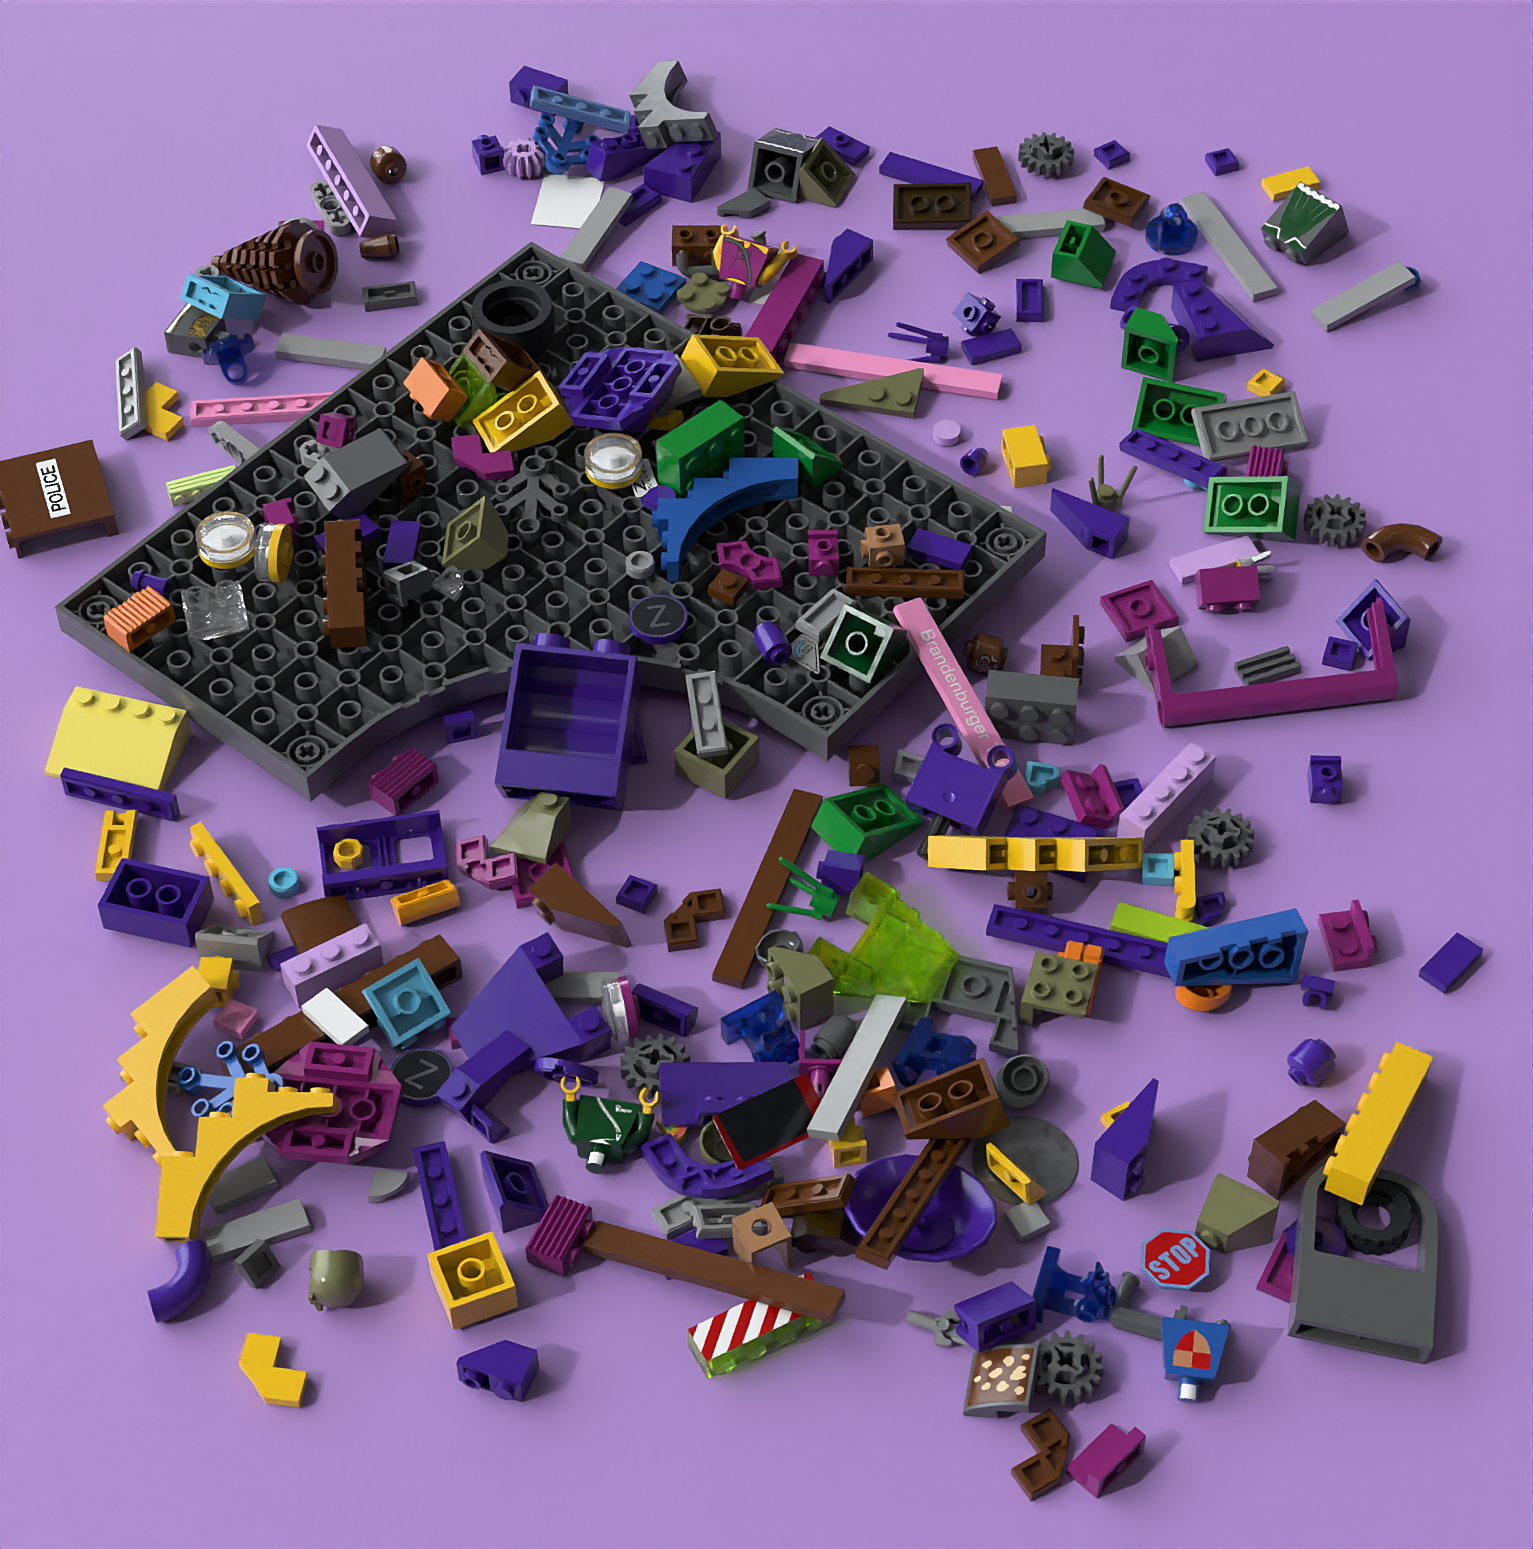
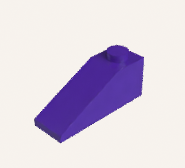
[825,228,873,304]
[436,1030,532,1125]

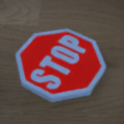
[1141,1228,1210,1291]

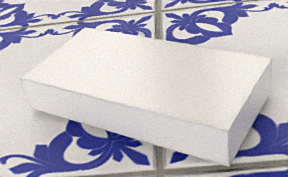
[302,988,369,1045]

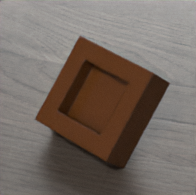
[708,568,748,606]

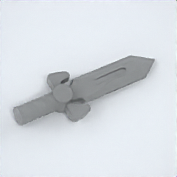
[906,1309,1011,1347]

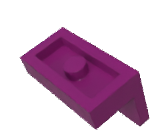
[1066,1424,1146,1498]

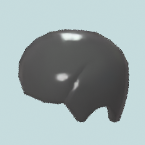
[755,929,804,969]

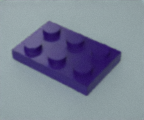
[1003,804,1106,883]

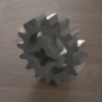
[1018,132,1074,177]
[1303,494,1367,547]
[1187,807,1255,869]
[620,1033,690,1100]
[1036,1330,1104,1405]

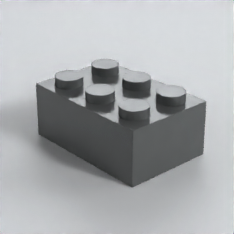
[985,670,1079,745]

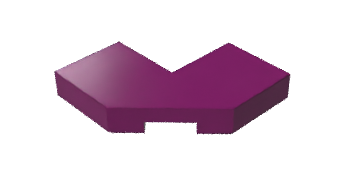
[451,434,514,481]
[455,835,521,890]

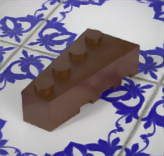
[323,519,367,649]

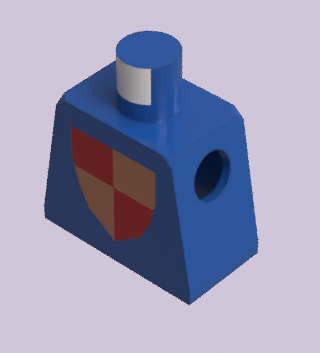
[1161,1317,1229,1403]

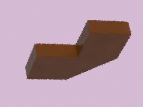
[663,888,726,952]
[1011,1408,1070,1501]

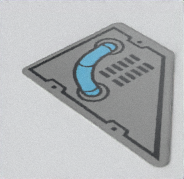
[790,634,820,674]

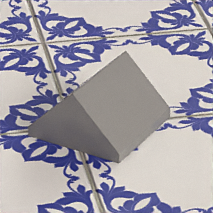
[1114,627,1198,695]
[195,925,274,972]

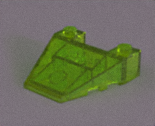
[807,872,960,1003]

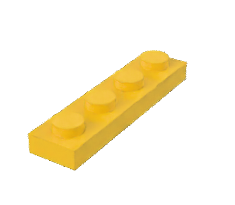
[189,822,264,926]

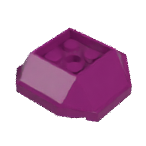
[262,1042,403,1165]

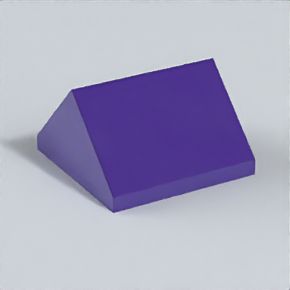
[1335,579,1411,661]
[480,1150,549,1233]

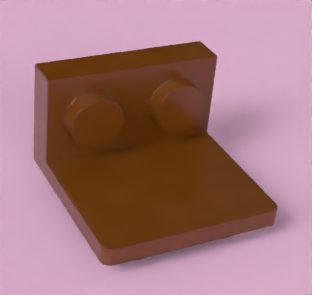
[1040,615,1085,686]

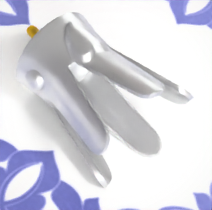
[1236,551,1275,579]

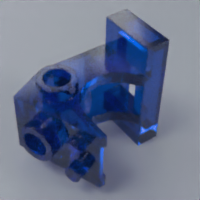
[720,990,800,1064]
[891,1017,977,1087]
[1032,1246,1116,1324]

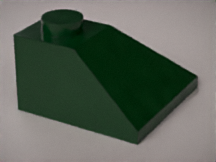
[820,603,908,684]

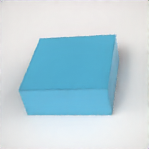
[1141,853,1174,886]

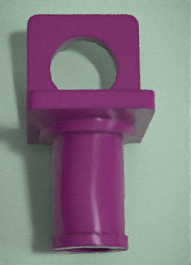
[799,1030,842,1099]

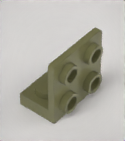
[1019,951,1098,1027]

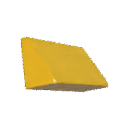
[986,1142,1047,1205]

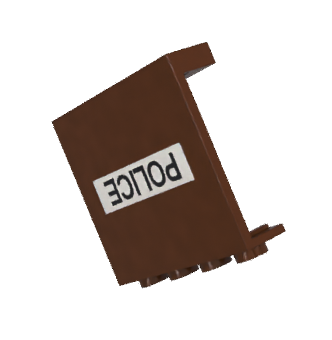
[0,439,119,559]

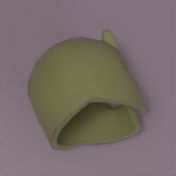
[308,1249,364,1311]

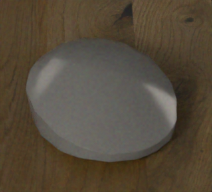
[994,1054,1050,1110]

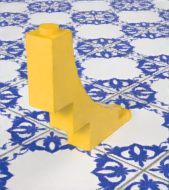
[928,835,1142,872]

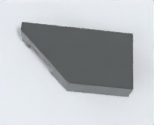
[717,188,770,218]

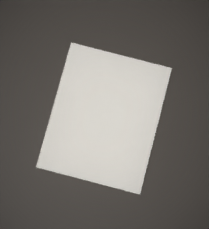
[531,174,605,228]

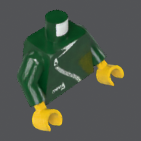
[560,1076,662,1174]

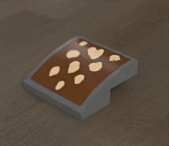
[963,1344,1041,1418]

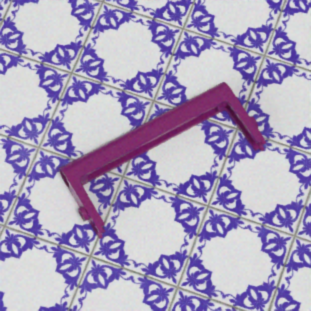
[1145,598,1398,727]

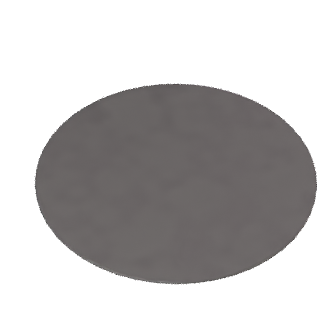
[972,1116,1078,1205]

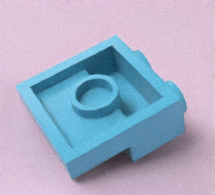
[362,957,451,1049]

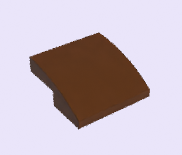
[281,895,359,955]

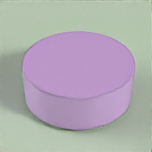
[932,420,960,446]

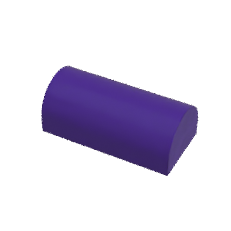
[631,983,698,1038]

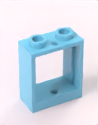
[180,274,267,320]

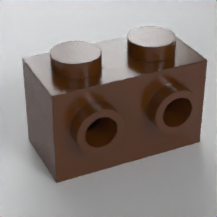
[671,225,723,266]

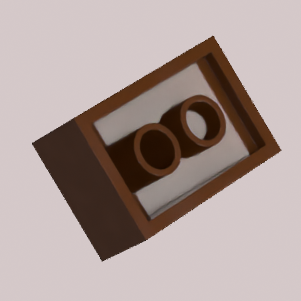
[529,863,631,948]
[892,1057,1011,1140]

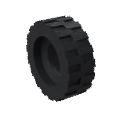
[1334,1179,1413,1256]

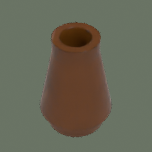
[359,232,400,258]

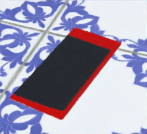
[712,1074,821,1170]

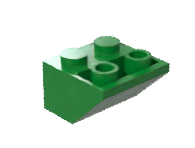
[1051,220,1116,289]

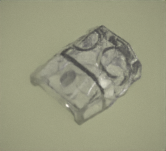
[181,580,249,640]

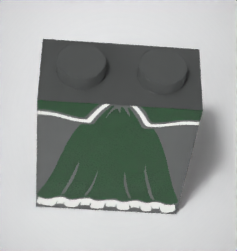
[747,128,819,203]
[1261,181,1349,266]

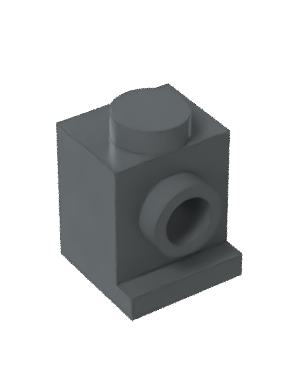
[383,560,433,607]

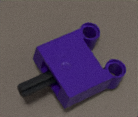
[904,723,1018,861]

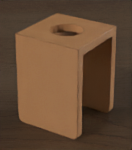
[732,1202,792,1268]

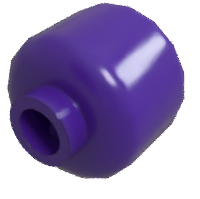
[1287,1038,1336,1087]

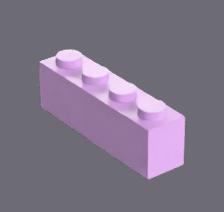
[1117,742,1216,853]

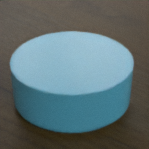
[268,867,300,898]

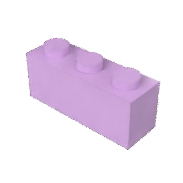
[280,923,384,1008]

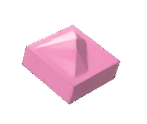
[214,999,259,1040]

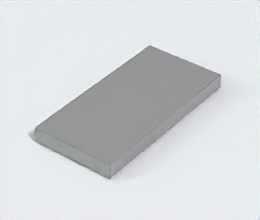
[1191,391,1309,462]

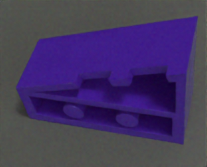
[643,131,721,203]

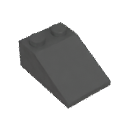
[303,428,410,520]

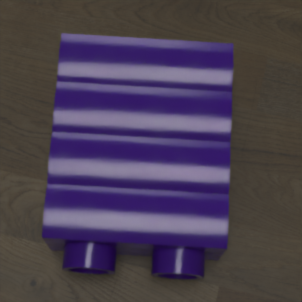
[494,633,643,811]

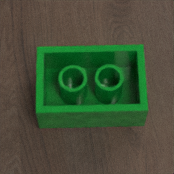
[656,400,744,498]

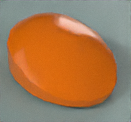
[1175,984,1233,1011]

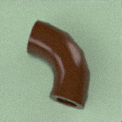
[1361,523,1442,562]

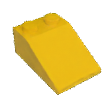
[680,334,784,398]
[472,370,574,453]

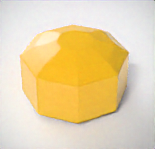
[333,839,365,869]

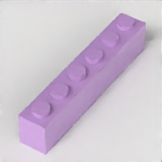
[306,125,397,239]

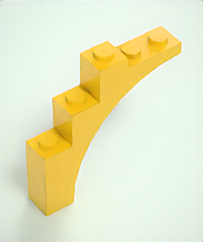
[102,966,219,1167]
[155,1073,340,1243]

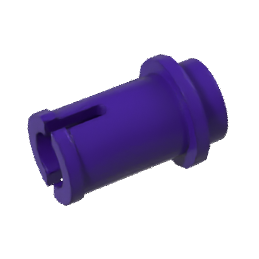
[131,569,171,597]

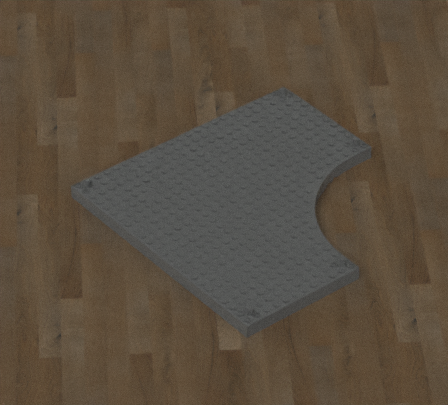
[55,242,1047,802]

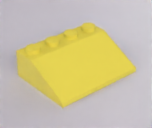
[45,686,192,791]

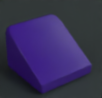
[469,1103,510,1144]

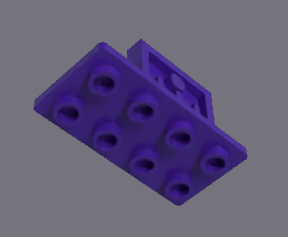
[658,1062,790,1127]

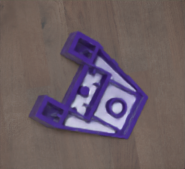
[450,932,611,1075]

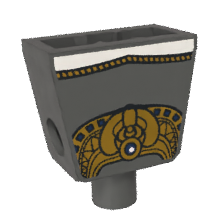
[164,303,234,359]

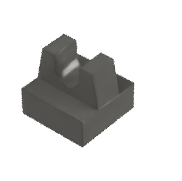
[232,1239,281,1289]

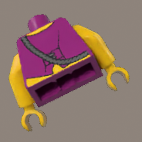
[713,224,798,301]

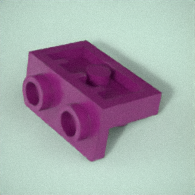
[1060,764,1124,829]
[1318,899,1378,972]

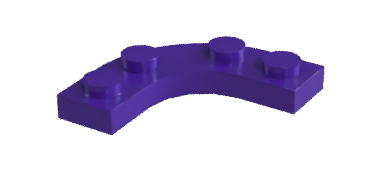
[1110,257,1208,312]
[641,1133,774,1199]

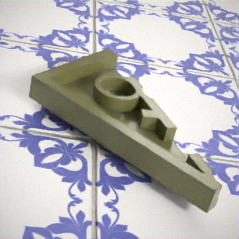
[820,368,924,419]

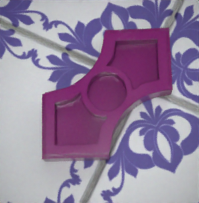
[717,541,782,590]

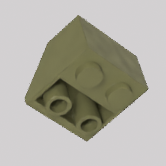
[766,946,834,1031]

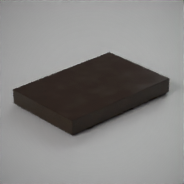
[893,182,971,230]

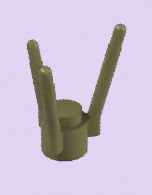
[1088,454,1137,511]

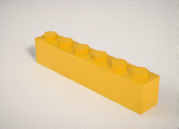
[1323,1042,1434,1206]

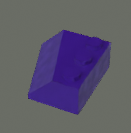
[1171,280,1274,362]

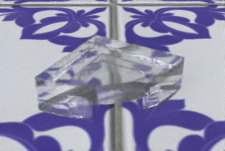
[432,564,463,601]

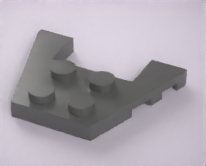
[897,953,1019,1057]

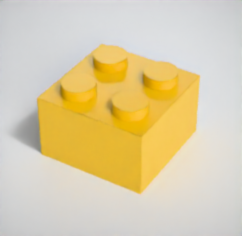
[428,1231,518,1330]

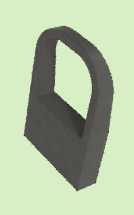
[1287,1166,1438,1364]

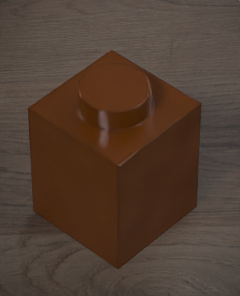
[848,745,880,787]

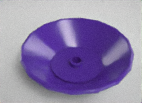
[845,1154,998,1263]

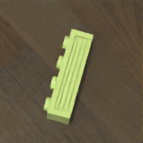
[166,465,235,506]

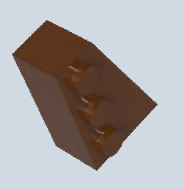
[1247,1100,1346,1200]

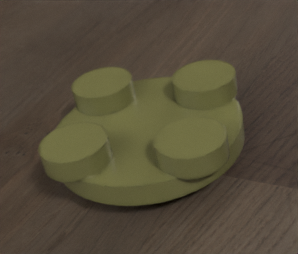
[677,273,730,314]

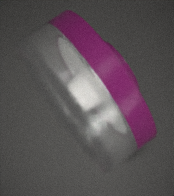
[601,976,641,1044]

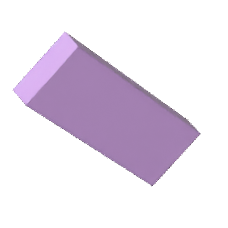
[1169,535,1260,584]

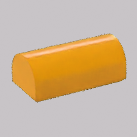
[390,879,460,926]

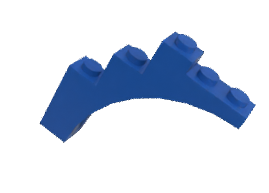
[652,458,798,582]

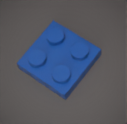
[616,261,686,315]

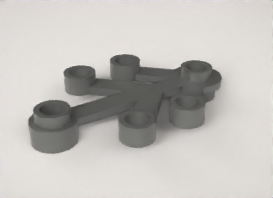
[494,455,570,544]

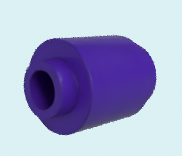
[754,621,792,665]

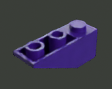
[585,133,663,182]
[1050,488,1130,560]

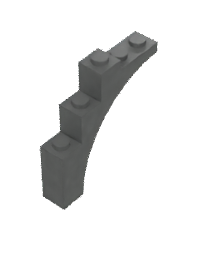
[629,60,718,149]

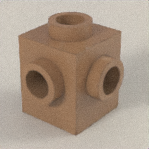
[860,523,905,568]

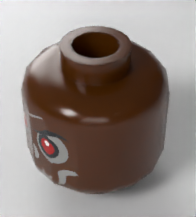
[370,145,407,184]
[963,633,1008,674]

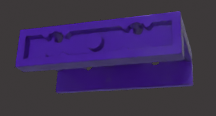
[316,810,449,901]

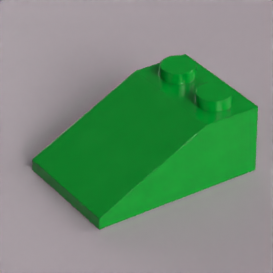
[1203,476,1302,541]
[811,783,925,862]

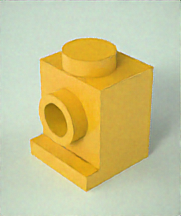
[828,1114,867,1168]

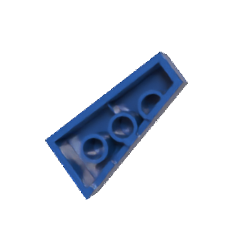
[1164,908,1308,986]

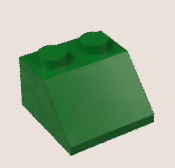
[1121,307,1178,383]

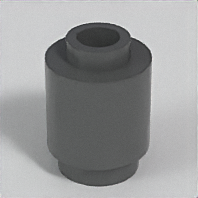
[811,1015,857,1059]

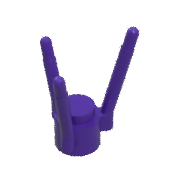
[888,322,949,363]

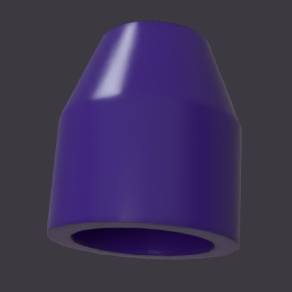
[960,447,988,475]

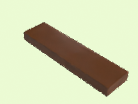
[846,567,965,599]

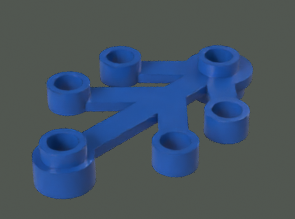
[532,113,601,175]
[178,1041,286,1120]

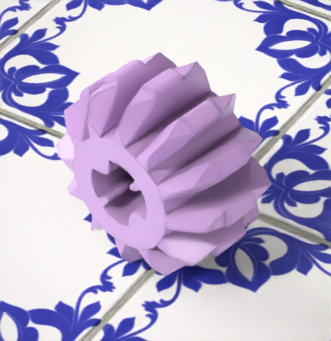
[503,138,546,179]

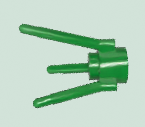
[767,857,840,921]

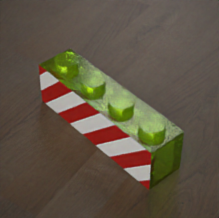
[687,1272,826,1379]

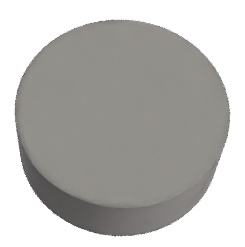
[625,551,655,579]

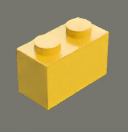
[1001,425,1052,488]

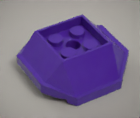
[558,347,682,433]

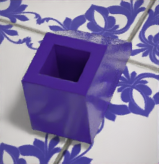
[456,1340,539,1402]

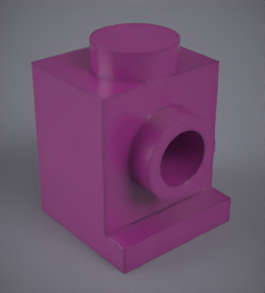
[316,412,356,448]
[262,498,300,544]
[808,530,839,576]

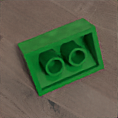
[1131,377,1227,446]

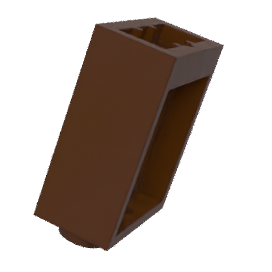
[463,328,550,392]

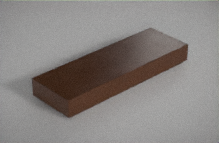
[972,146,1017,206]
[760,1173,856,1216]

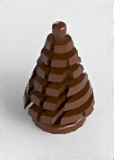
[211,219,338,305]

